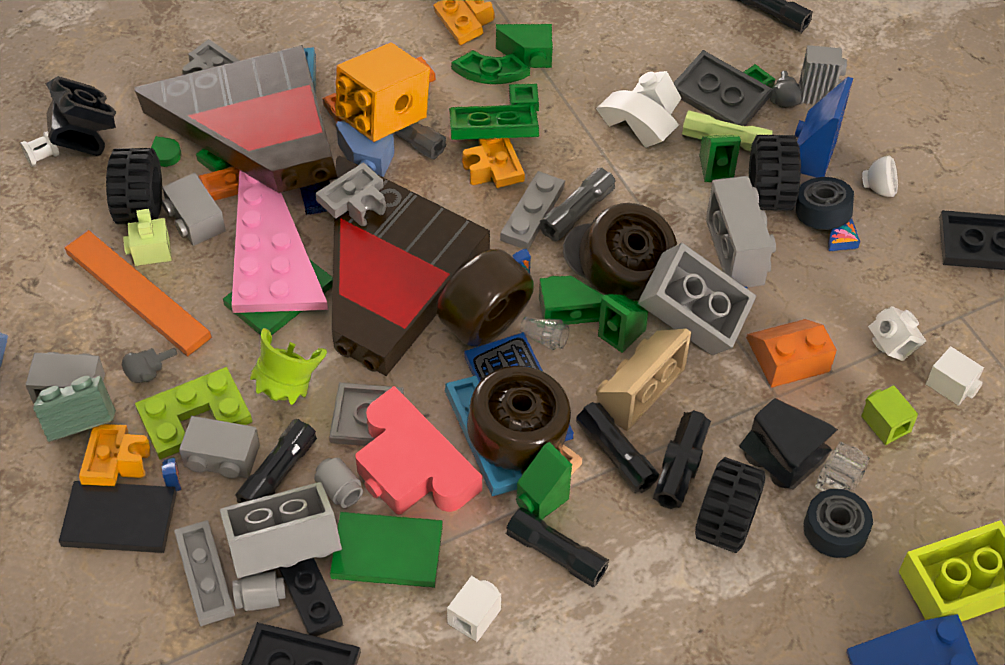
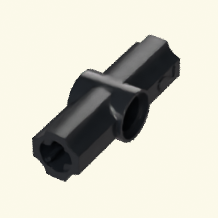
[653,410,711,509]

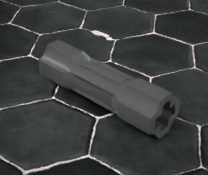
[394,122,447,159]
[539,167,616,241]

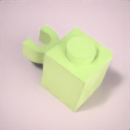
[123,209,172,266]

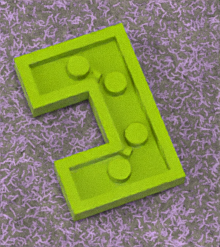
[135,367,253,460]

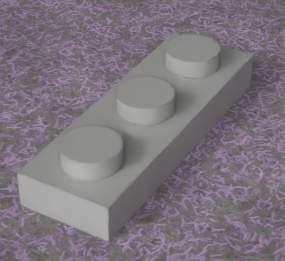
[500,171,565,250]
[174,520,235,626]

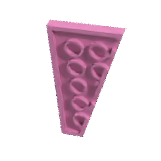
[232,170,328,313]

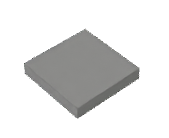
[329,382,404,446]

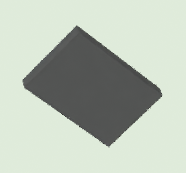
[674,50,773,126]

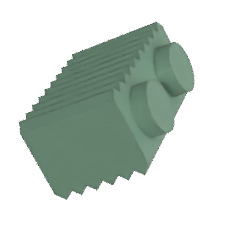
[33,376,116,442]

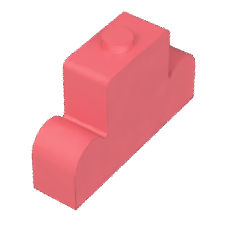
[355,386,483,515]

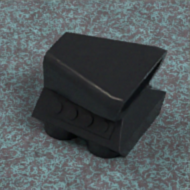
[45,76,116,156]
[739,398,838,490]

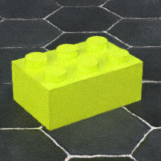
[899,520,1005,622]

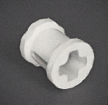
[20,131,59,167]

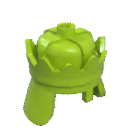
[250,328,327,405]

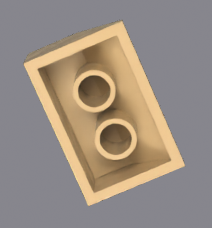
[596,329,691,431]

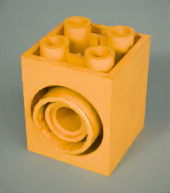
[335,42,430,142]

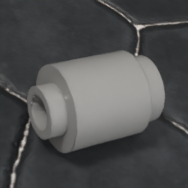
[314,458,363,508]
[233,571,286,611]

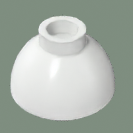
[862,156,898,197]

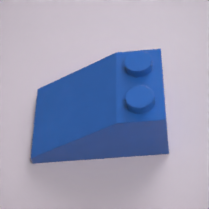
[795,77,853,178]
[846,614,978,665]

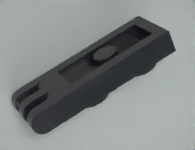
[278,558,343,637]

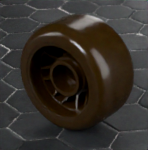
[579,203,677,301]
[437,249,534,347]
[467,366,571,471]

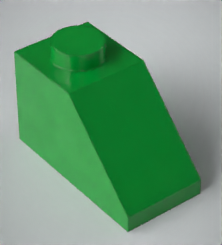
[496,24,553,68]
[699,135,741,182]
[539,275,604,327]
[598,295,648,353]
[516,442,572,519]

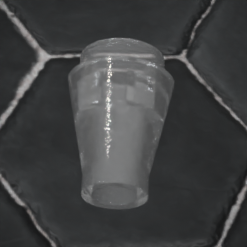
[520,316,569,350]

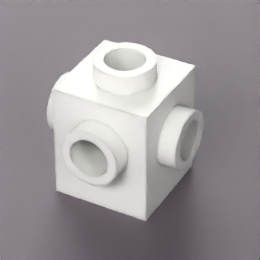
[868,306,926,361]

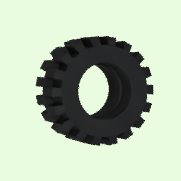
[749,135,801,211]
[106,148,162,224]
[695,457,766,553]

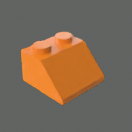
[746,319,837,388]

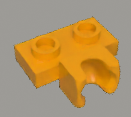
[433,0,495,46]
[462,138,525,188]
[79,424,150,486]

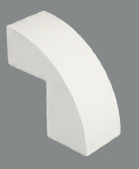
[596,90,679,148]

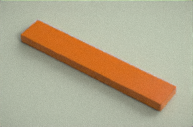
[65,230,212,357]

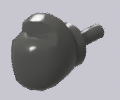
[770,71,802,107]
[122,348,177,383]

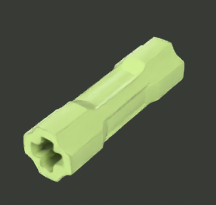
[682,110,773,151]

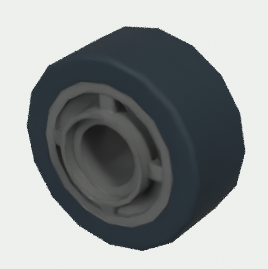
[796,177,854,230]
[803,489,873,558]

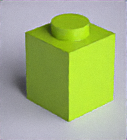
[861,385,918,445]

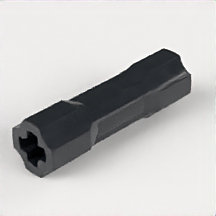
[738,0,813,33]
[576,402,659,493]
[235,419,317,503]
[506,507,609,587]

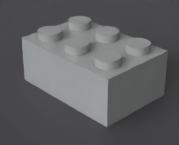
[706,176,776,287]
[638,243,756,356]
[220,482,342,579]

